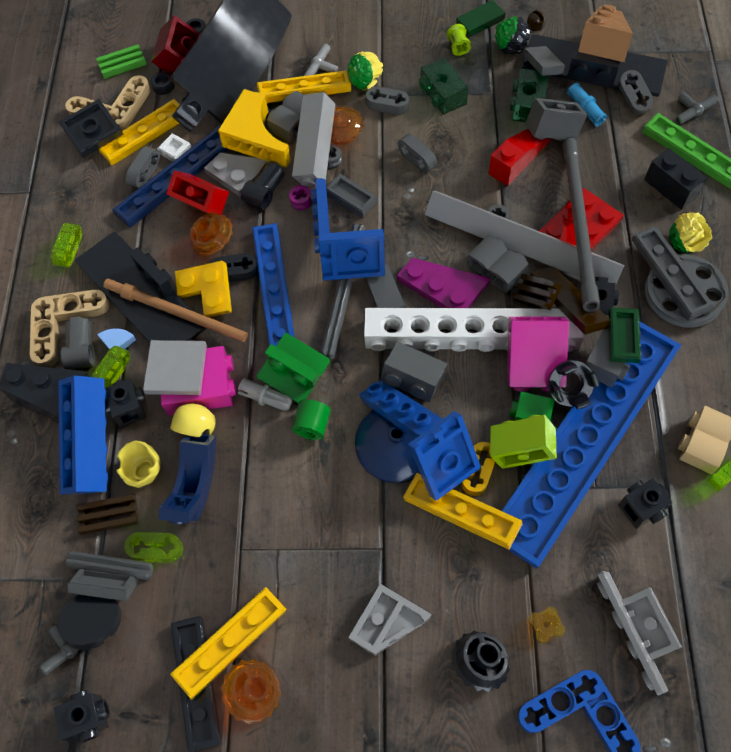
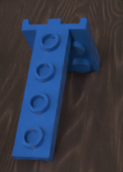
[311,178,385,281]
[359,380,481,501]

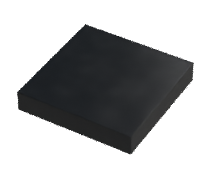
[59,99,124,158]

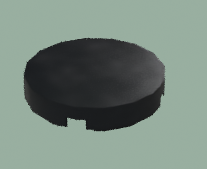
[58,594,121,650]

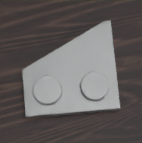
[204,153,268,197]
[348,584,431,656]

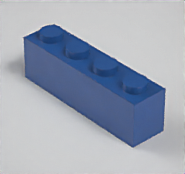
[58,375,108,495]

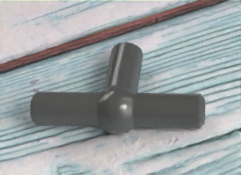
[676,92,718,125]
[40,624,79,675]

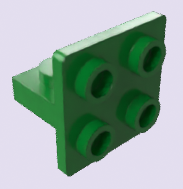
[257,333,330,403]

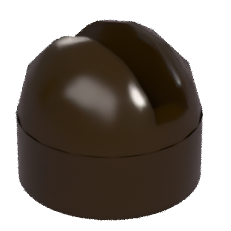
[527,10,545,31]

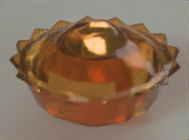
[331,105,364,145]
[190,213,234,256]
[220,659,281,724]

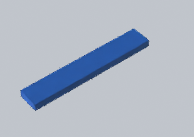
[252,223,295,346]

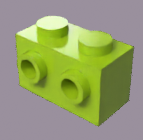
[490,415,557,469]

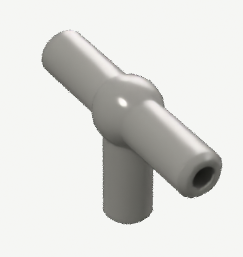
[304,44,339,76]

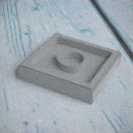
[143,340,207,395]

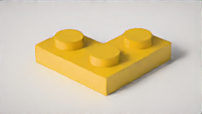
[175,261,232,317]

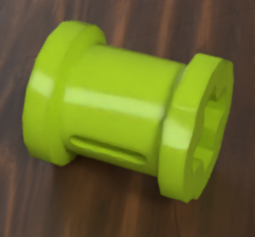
[446,24,471,56]

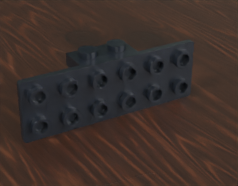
[522,34,667,97]
[75,232,206,343]

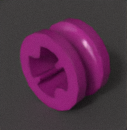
[289,185,312,211]

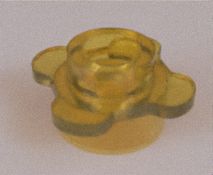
[529,607,565,643]

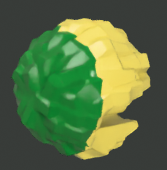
[347,51,383,91]
[669,212,712,253]

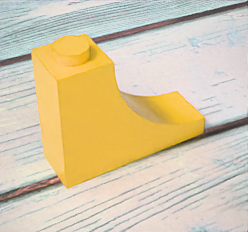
[218,89,291,168]

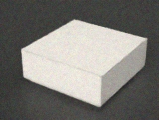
[157,133,191,162]

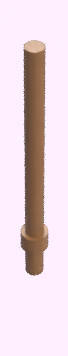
[104,278,248,342]

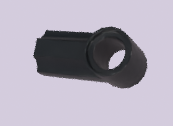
[241,161,285,210]

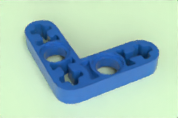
[517,670,641,752]

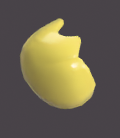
[170,403,216,437]
[117,440,161,488]

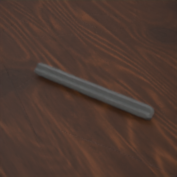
[320,224,365,360]

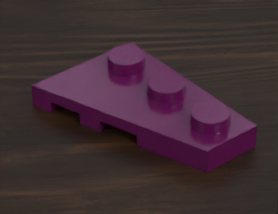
[397,257,491,308]

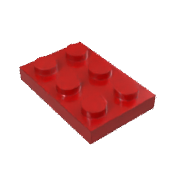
[539,188,624,252]

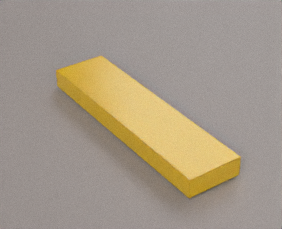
[257,71,351,103]
[98,99,180,166]
[403,473,522,550]
[170,587,286,700]

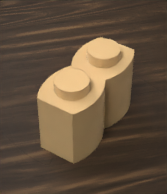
[678,405,731,475]

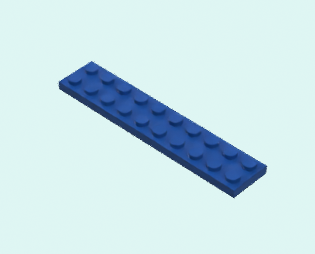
[502,321,681,569]

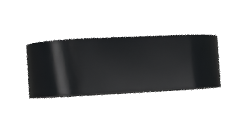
[210,254,258,282]

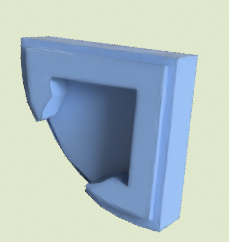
[97,329,136,356]

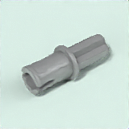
[238,378,292,411]

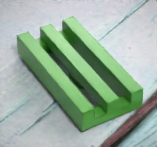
[96,44,147,79]

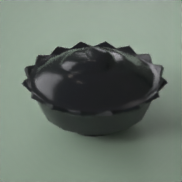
[452,631,510,693]

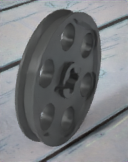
[644,254,728,328]

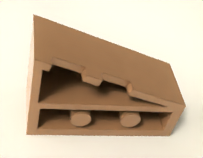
[578,5,633,62]

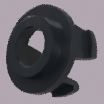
[548,360,599,409]

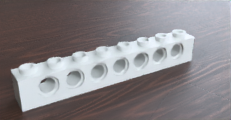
[364,308,584,352]

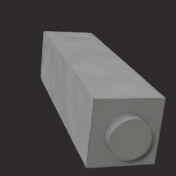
[292,92,335,188]

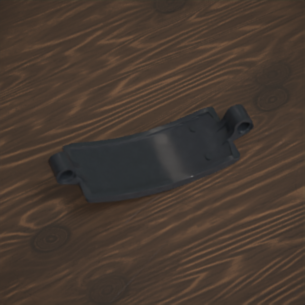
[171,0,292,132]

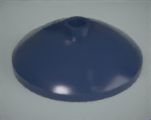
[355,410,420,483]

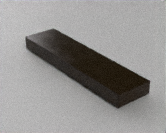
[530,266,610,334]

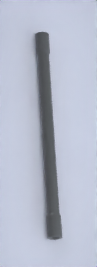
[562,138,600,312]

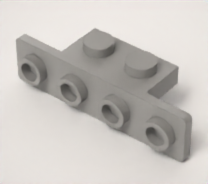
[597,571,682,696]

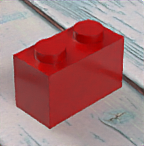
[166,170,229,215]

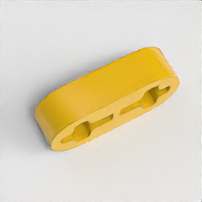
[461,442,495,496]

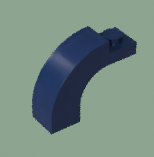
[159,434,216,524]

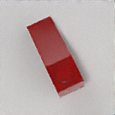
[488,128,551,186]

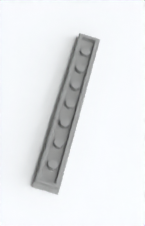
[425,190,625,286]

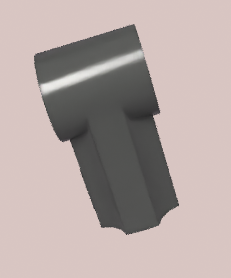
[61,316,95,370]

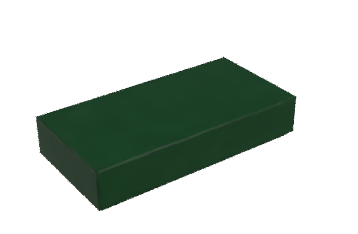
[456,0,506,37]
[608,307,641,364]

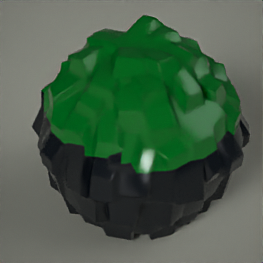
[495,16,531,54]

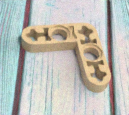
[65,75,151,131]
[30,290,110,368]

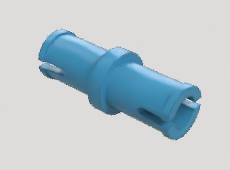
[566,83,607,127]

